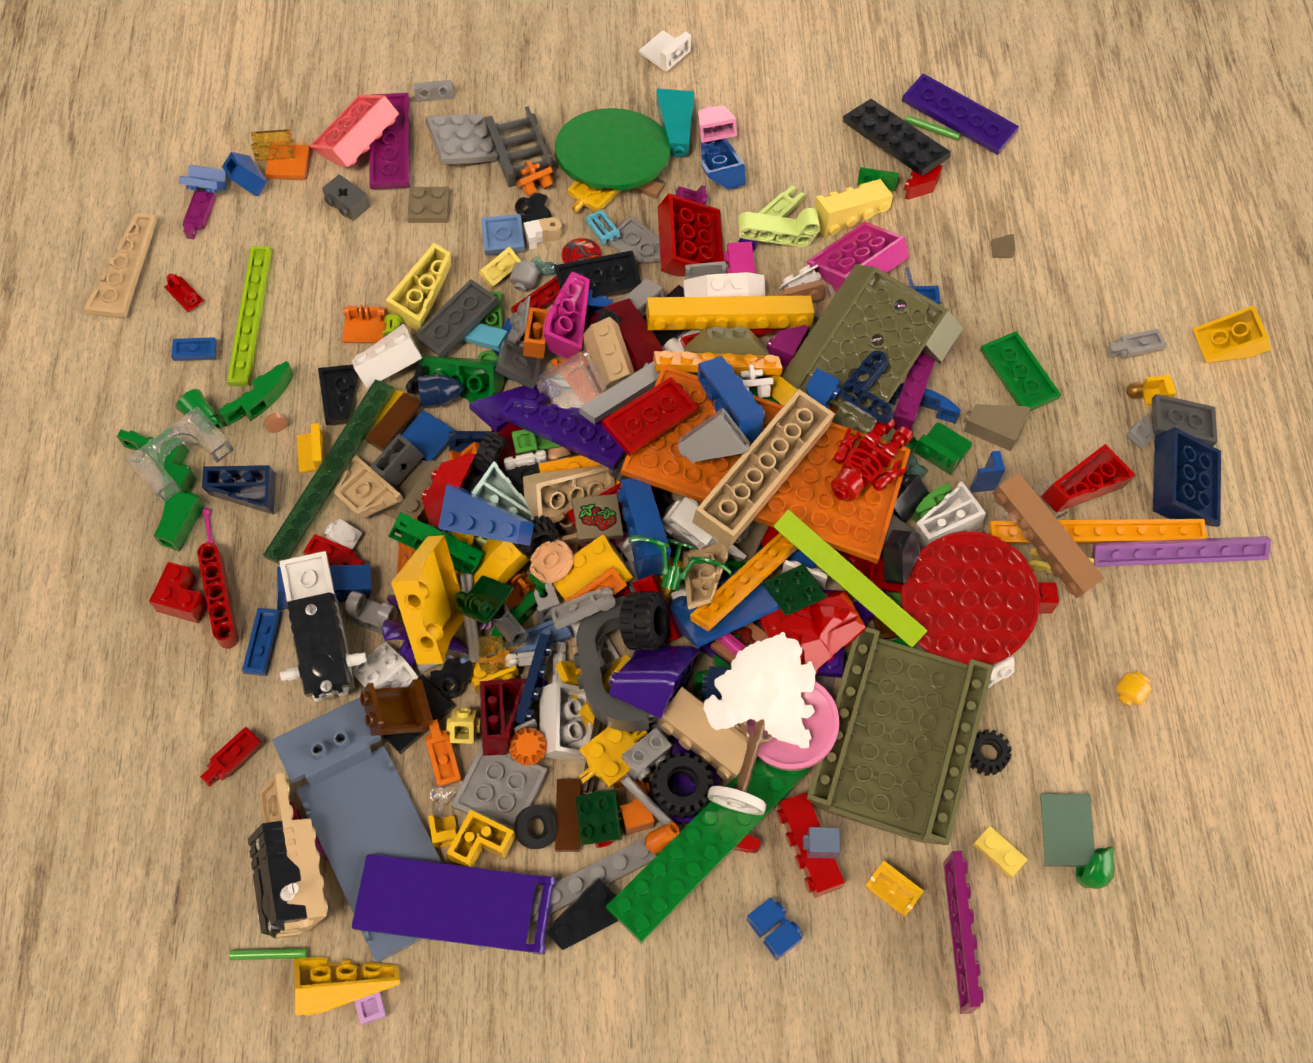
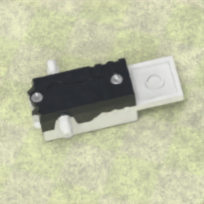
[279,551,367,702]

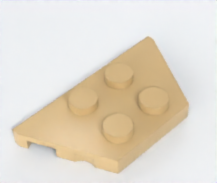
[333,455,404,519]

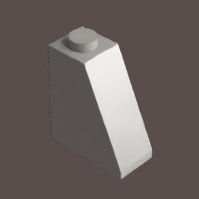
[677,408,750,462]

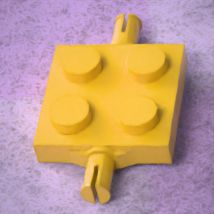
[567,180,621,213]
[578,727,647,788]

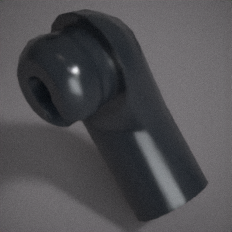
[406,365,426,394]

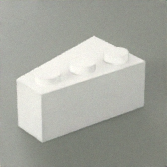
[352,324,422,388]

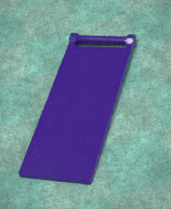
[351,854,556,955]

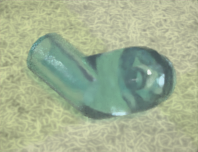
[531,256,559,276]

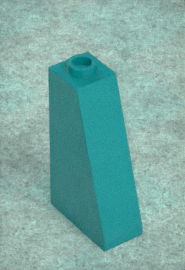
[656,88,694,157]

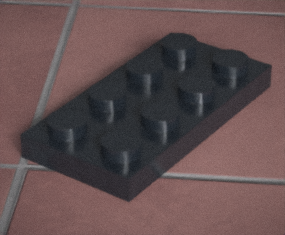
[554,250,641,298]

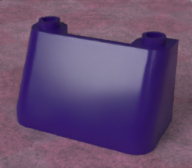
[609,646,700,718]

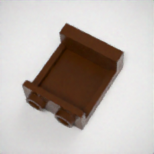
[360,679,433,736]

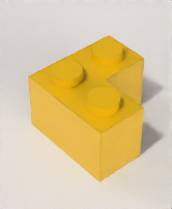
[446,810,516,867]

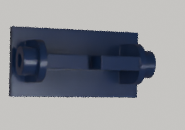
[449,431,492,452]

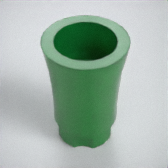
[176,389,223,436]

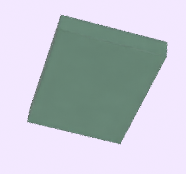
[1040,794,1095,867]

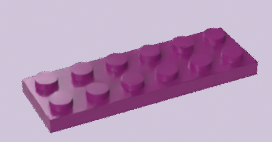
[369,93,410,189]
[943,851,984,1014]

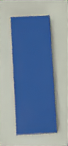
[242,608,282,676]

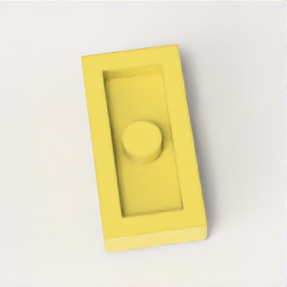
[478,246,520,288]
[973,826,1028,879]

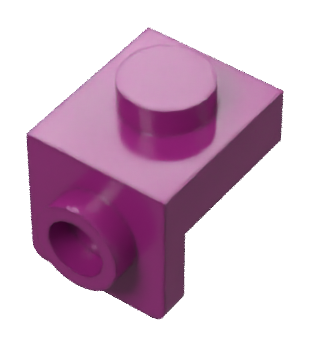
[676,185,708,205]

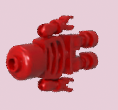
[831,414,913,502]

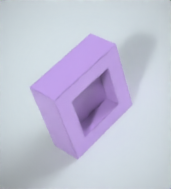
[354,992,387,1026]

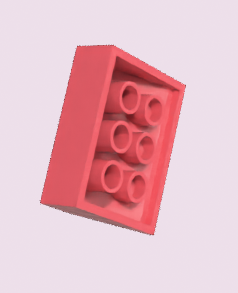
[310,94,399,167]

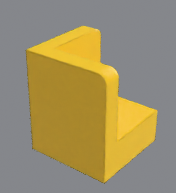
[1142,375,1176,406]
[428,815,458,849]

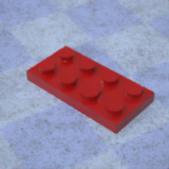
[601,377,699,456]

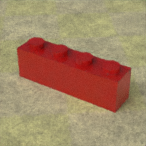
[776,792,845,898]

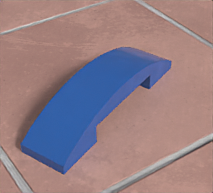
[888,383,961,424]

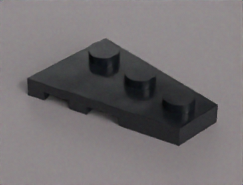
[318,364,359,425]

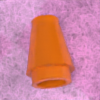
[645,822,680,854]

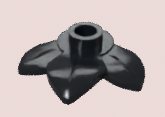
[515,193,552,226]
[430,655,473,699]

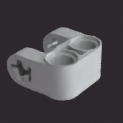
[345,591,399,635]

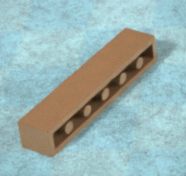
[992,472,1104,598]

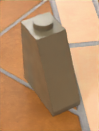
[963,404,1031,451]

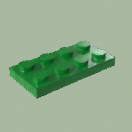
[980,331,1061,412]

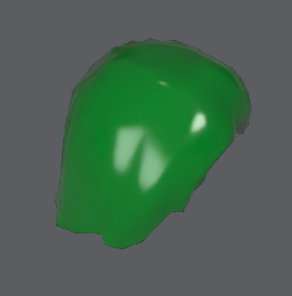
[1075,846,1115,889]

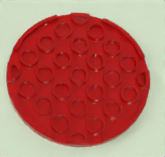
[900,531,1040,665]

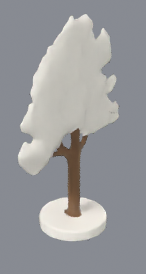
[703,632,816,815]

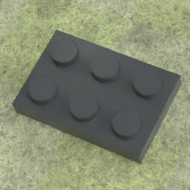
[1152,394,1218,446]

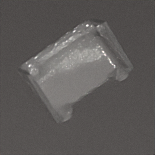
[536,350,617,454]

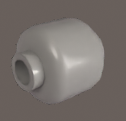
[510,260,539,292]

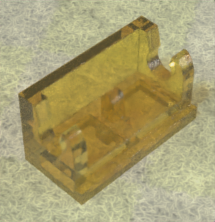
[251,129,295,161]

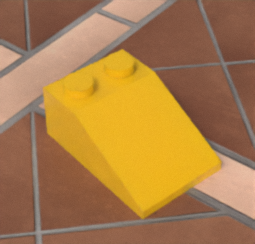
[1192,305,1271,363]

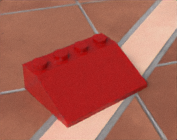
[657,193,724,276]

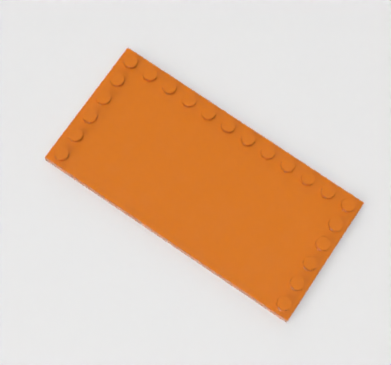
[620,364,911,564]

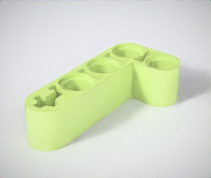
[737,208,820,247]

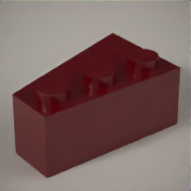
[480,679,526,756]

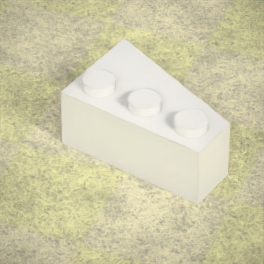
[915,481,986,549]

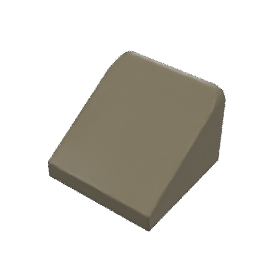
[991,234,1015,258]

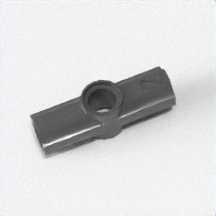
[491,603,528,647]

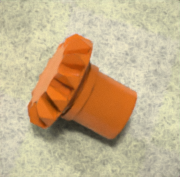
[509,727,547,765]

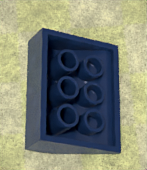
[1153,427,1221,527]

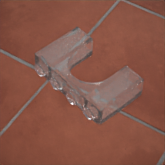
[125,407,234,504]

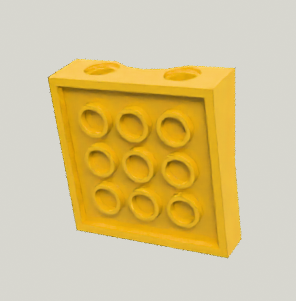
[391,535,464,665]

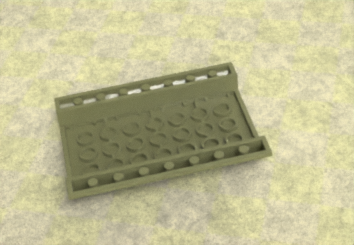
[807,627,994,845]

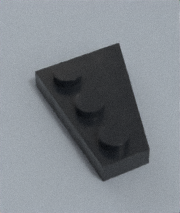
[546,877,618,950]

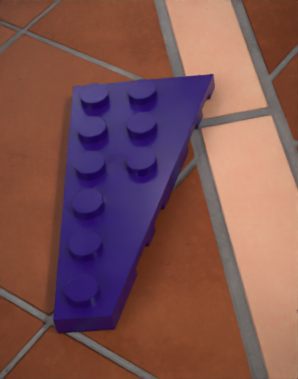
[499,397,626,470]

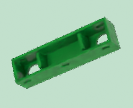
[388,512,483,574]

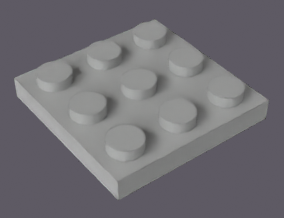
[425,114,498,165]
[451,745,548,831]

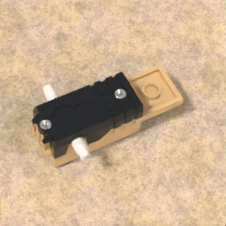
[248,773,328,939]

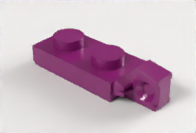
[183,190,216,240]

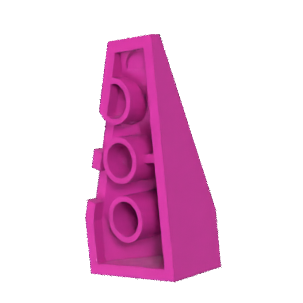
[543,271,590,359]

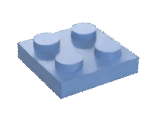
[481,214,525,255]

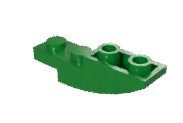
[218,361,294,426]

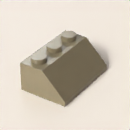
[382,460,441,523]

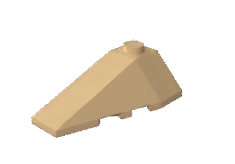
[523,465,615,523]

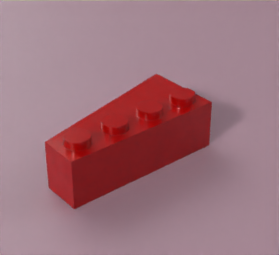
[1041,444,1136,513]

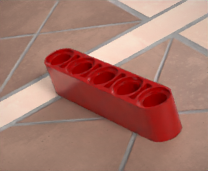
[197,542,239,649]

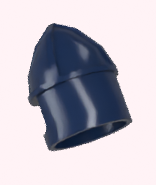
[418,373,464,408]

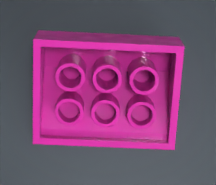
[806,221,909,292]

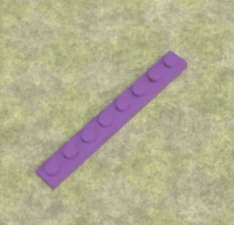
[1092,536,1271,567]

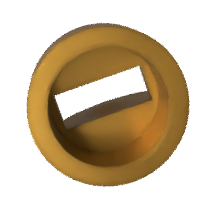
[1126,381,1143,399]

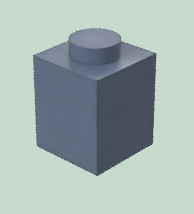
[803,827,840,859]

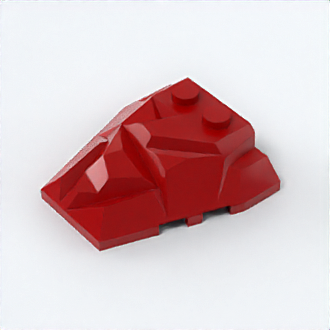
[758,590,866,675]

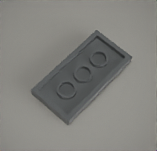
[413,279,499,357]

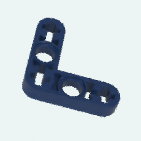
[839,350,894,424]

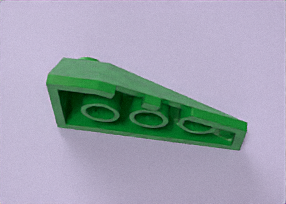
[419,355,505,403]

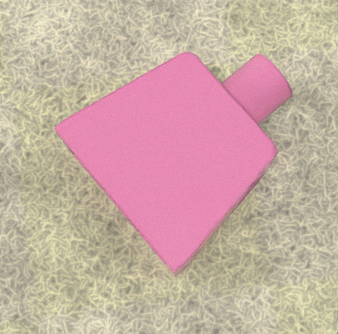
[698,106,737,143]

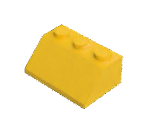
[553,534,634,600]

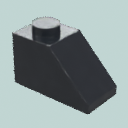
[883,530,923,585]

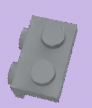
[621,729,672,782]

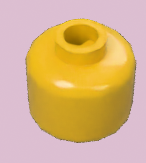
[1116,671,1151,707]

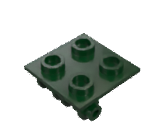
[763,564,826,616]
[454,575,514,625]
[576,790,624,846]

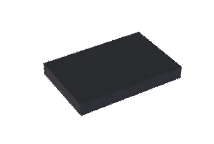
[382,674,454,755]

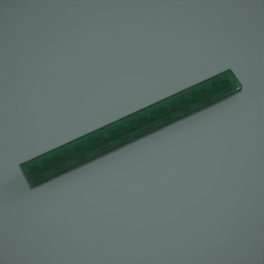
[263,379,395,565]

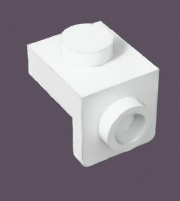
[324,519,362,550]

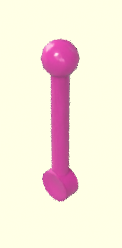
[202,508,216,545]

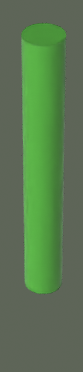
[905,115,961,141]
[229,948,307,960]

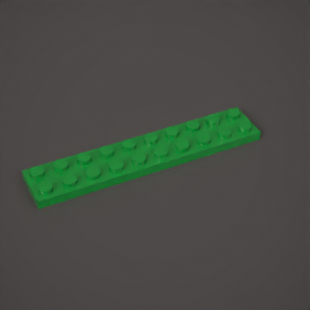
[606,757,810,944]

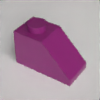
[766,325,809,367]

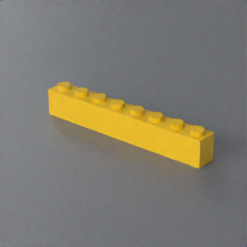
[646,296,815,330]

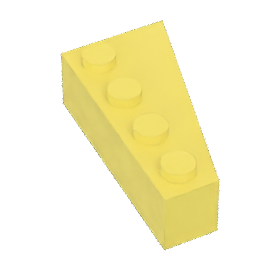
[814,179,893,238]
[386,243,451,331]

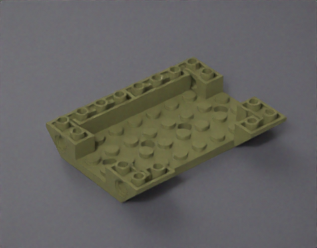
[775,264,963,442]

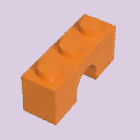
[613,779,657,835]

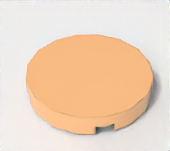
[530,540,574,583]

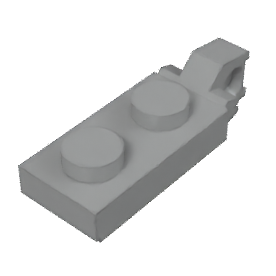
[1106,329,1167,358]

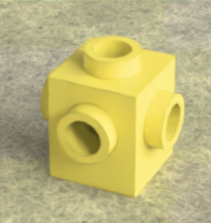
[446,707,481,744]

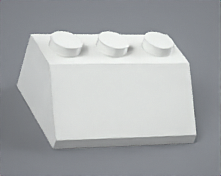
[539,681,593,760]

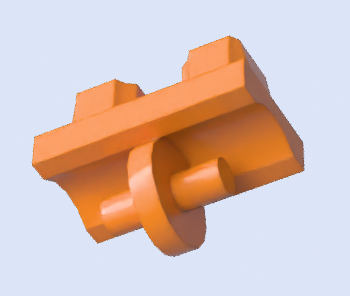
[516,160,553,196]

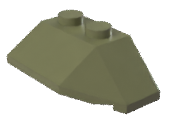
[684,326,770,356]

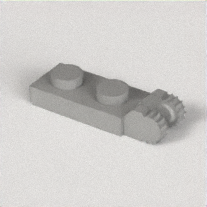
[550,586,616,630]

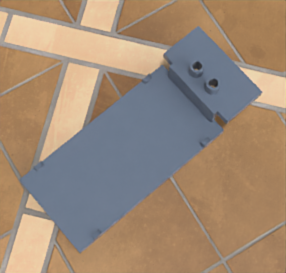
[272,697,443,963]

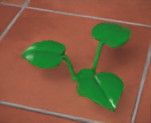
[628,535,732,591]

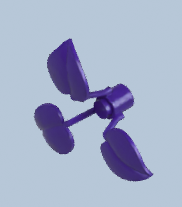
[382,594,469,666]

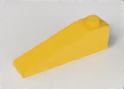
[460,539,530,591]
[294,957,400,1015]

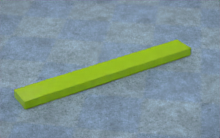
[227,246,272,386]
[773,509,928,648]

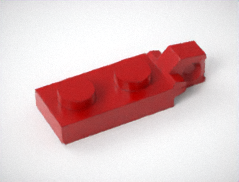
[303,534,364,566]
[200,727,263,787]

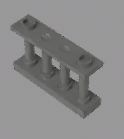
[485,106,555,187]

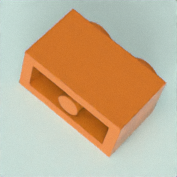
[523,307,549,359]

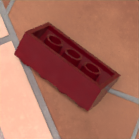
[590,298,665,372]

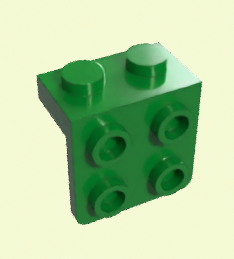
[914,422,972,475]

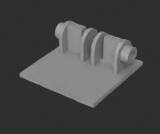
[507,296,530,348]

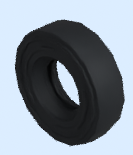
[514,805,557,849]

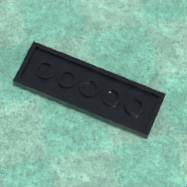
[843,98,951,176]

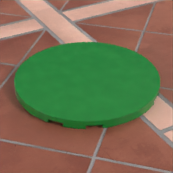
[555,108,671,190]

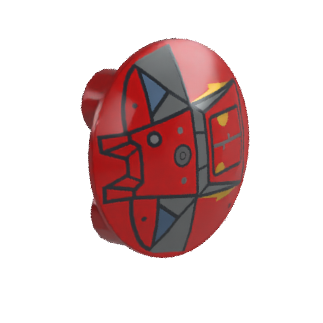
[561,238,601,263]

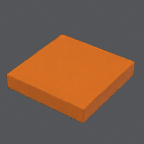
[265,144,311,180]

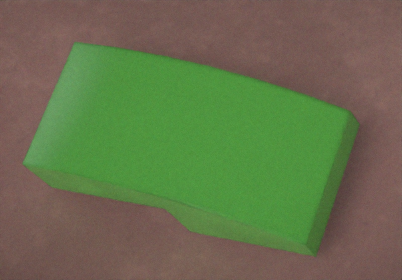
[481,291,503,329]
[912,483,952,522]

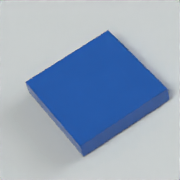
[401,410,456,461]

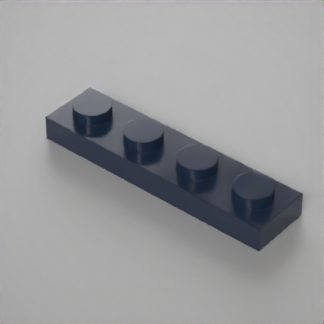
[514,633,553,727]

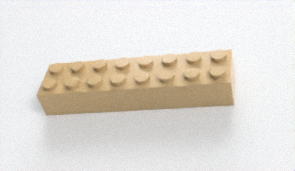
[692,389,835,548]

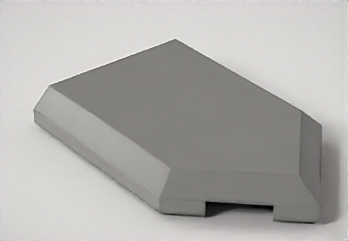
[606,216,660,263]

